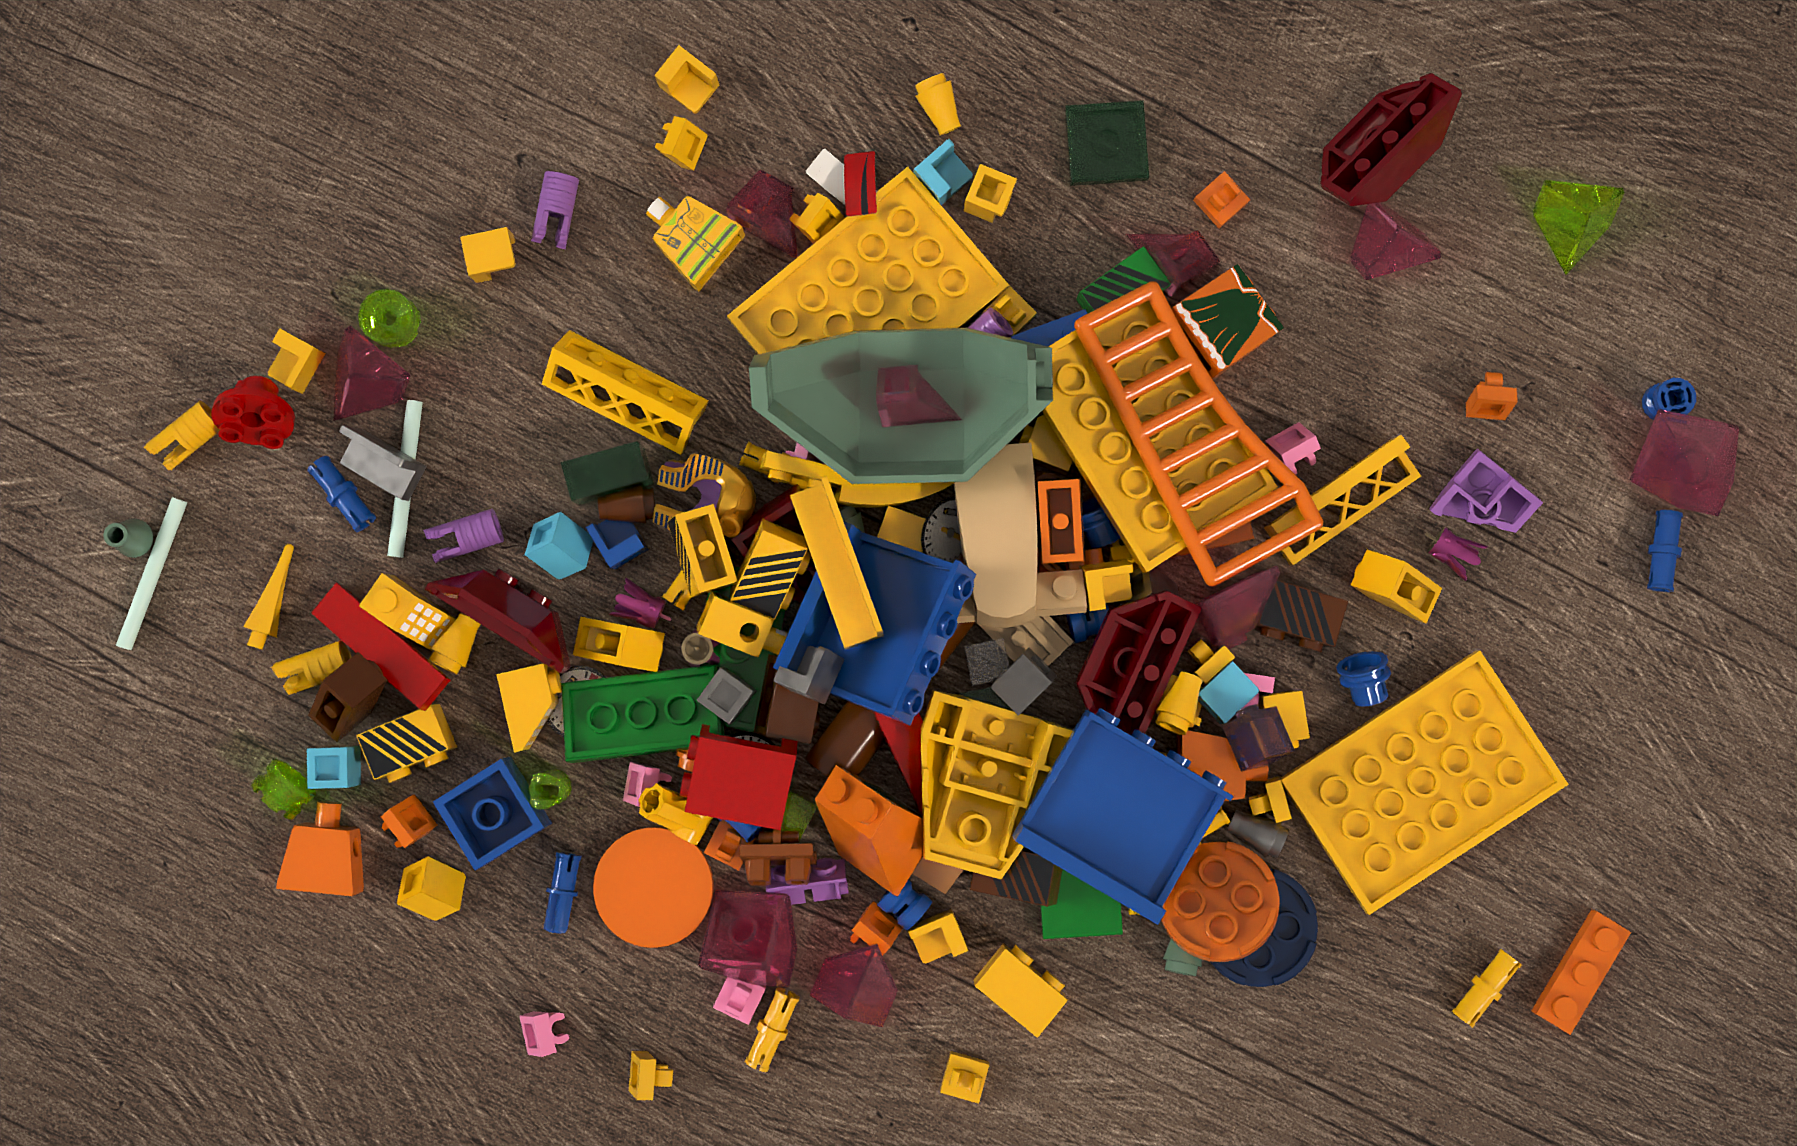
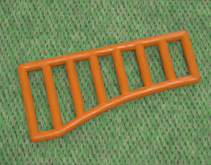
[1074,281,1323,587]

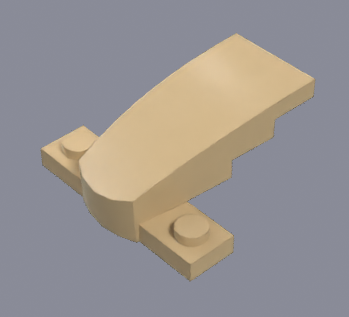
[954,443,1087,628]

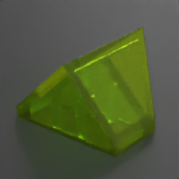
[1533,180,1625,275]

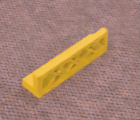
[542,330,709,455]
[1264,435,1421,566]

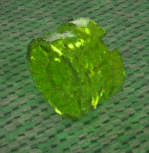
[358,289,421,349]
[251,758,316,820]

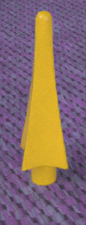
[243,544,294,650]

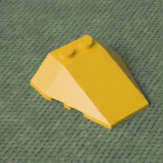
[921,690,1073,879]

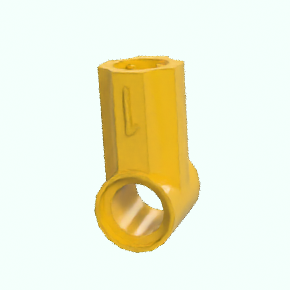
[639,783,713,845]

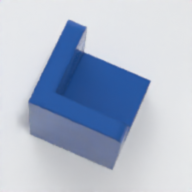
[586,519,649,570]

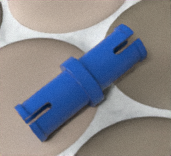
[307,456,376,532]
[1647,510,1683,592]

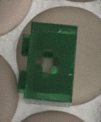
[560,441,654,505]

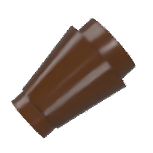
[598,484,655,524]

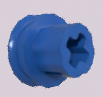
[1082,496,1120,548]
[1336,651,1391,707]

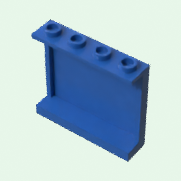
[773,521,976,726]
[1012,708,1233,925]

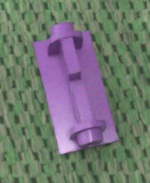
[766,858,849,907]

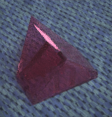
[726,169,798,259]
[1351,202,1441,280]
[1126,230,1220,297]
[333,325,411,421]
[876,364,962,427]
[809,944,898,1027]

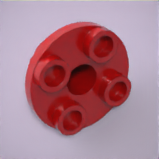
[211,376,295,449]

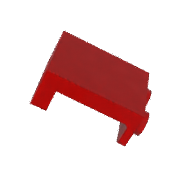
[679,724,798,830]

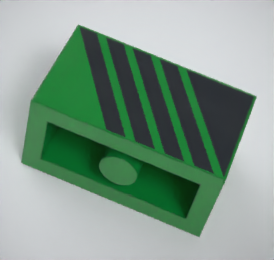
[1076,246,1172,314]

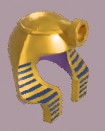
[653,453,756,537]

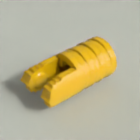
[144,401,219,470]
[271,640,351,695]

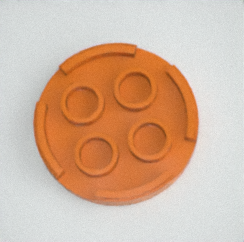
[593,827,714,948]
[1161,841,1280,962]

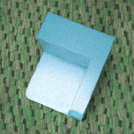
[914,139,973,205]
[525,512,593,579]
[1198,661,1259,724]
[307,746,361,789]

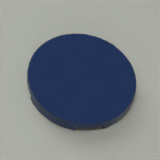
[1210,868,1318,987]

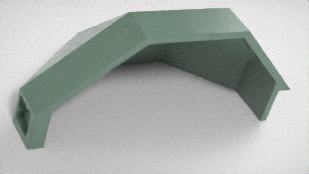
[749,328,1053,484]

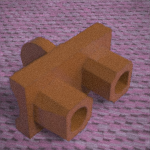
[740,821,817,886]

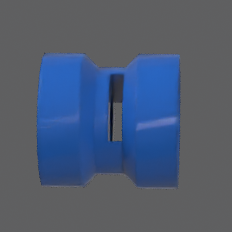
[1642,378,1696,422]
[1066,603,1109,643]
[877,879,933,931]

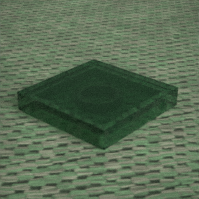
[1065,100,1149,186]

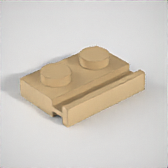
[978,616,1074,666]

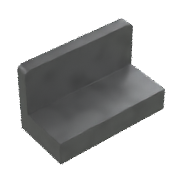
[339,424,427,501]

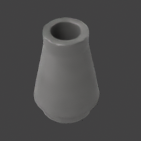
[1227,810,1290,858]

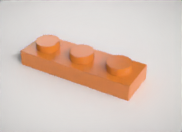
[1531,909,1631,1035]

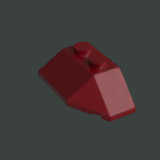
[1320,73,1462,206]
[424,568,571,673]
[1075,591,1202,735]

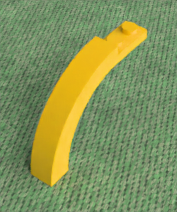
[760,450,954,508]

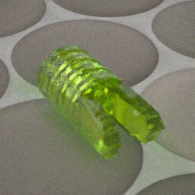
[529,769,572,810]

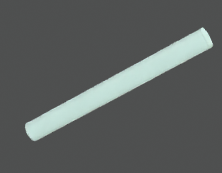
[387,400,423,558]
[116,497,188,650]

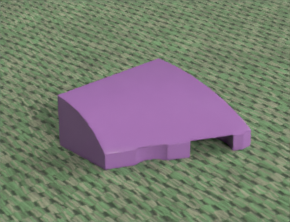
[1429,448,1543,533]

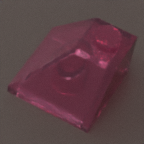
[1630,409,1739,516]
[1194,565,1280,649]
[698,890,797,987]

